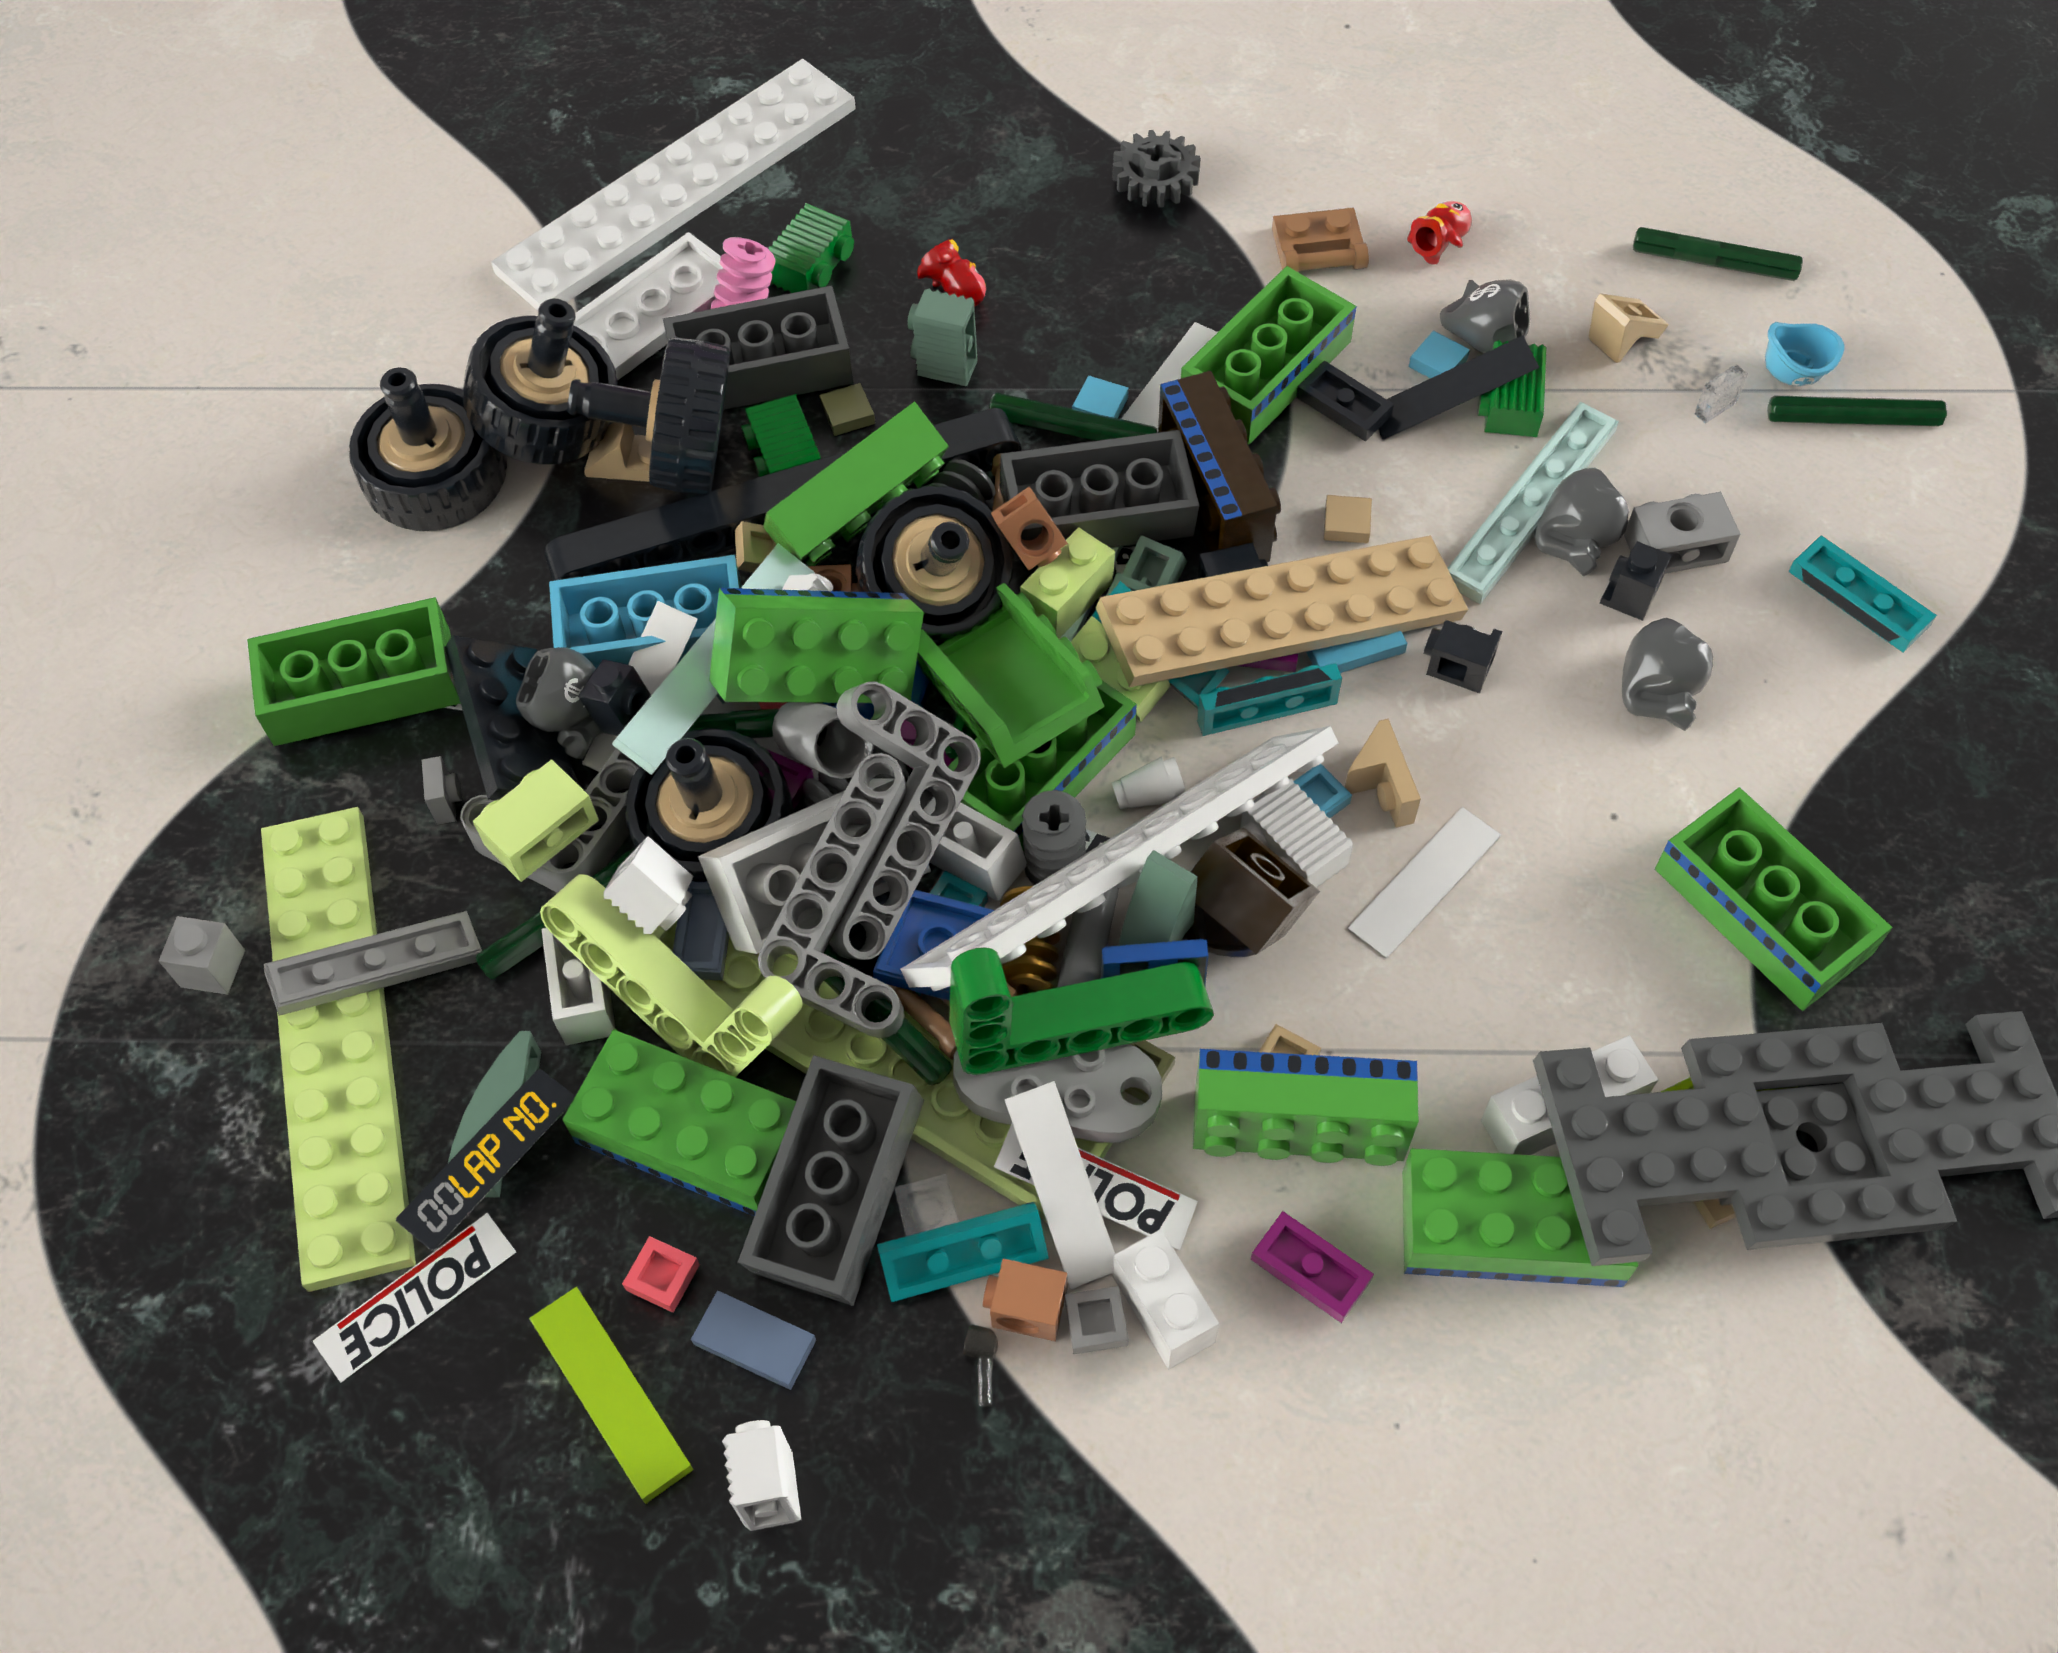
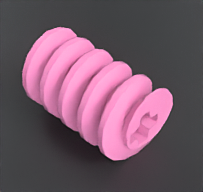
[711,237,776,309]

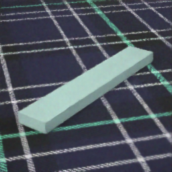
[1448,402,1619,604]
[612,543,815,775]

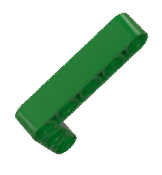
[949,947,1214,1075]

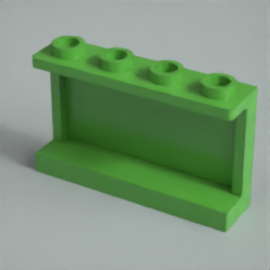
[917,583,1104,768]

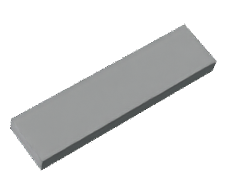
[264,911,482,1016]

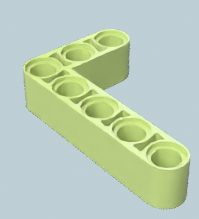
[540,874,803,1077]

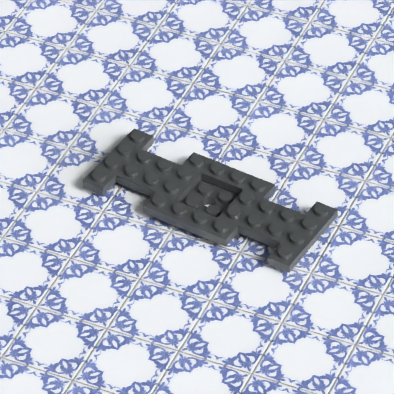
[1533,1011,2058,1266]

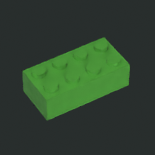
[763,401,949,566]
[247,597,461,746]

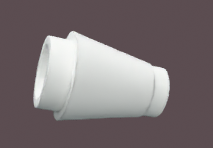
[1111,756,1186,810]

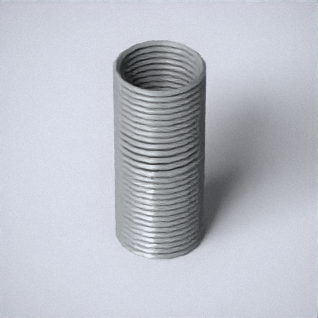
[772,702,874,779]

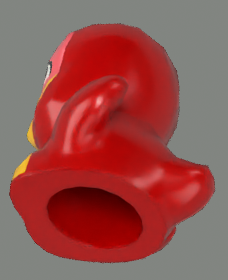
[1407,201,1472,265]
[917,239,986,307]

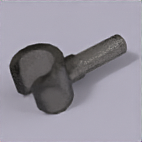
[963,1324,998,1407]

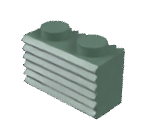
[908,288,978,386]

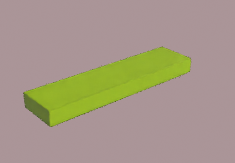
[529,1287,694,1504]

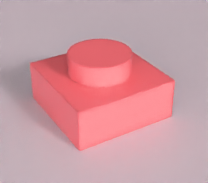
[622,1236,700,1313]

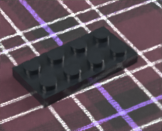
[445,635,579,800]

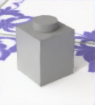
[159,916,245,995]

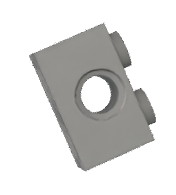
[1624,491,1741,573]

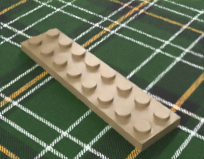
[1096,535,1468,687]

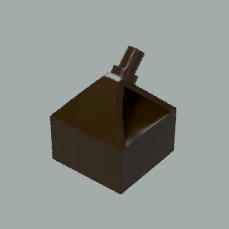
[1182,828,1320,957]

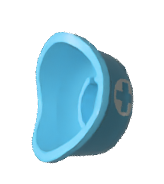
[1765,322,1844,386]

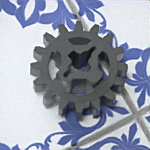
[1112,130,1201,207]

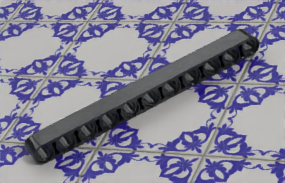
[544,408,1022,581]

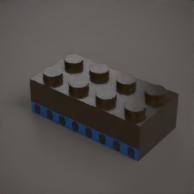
[1158,371,1281,562]

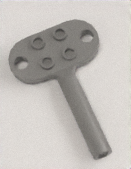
[953,886,1162,1143]

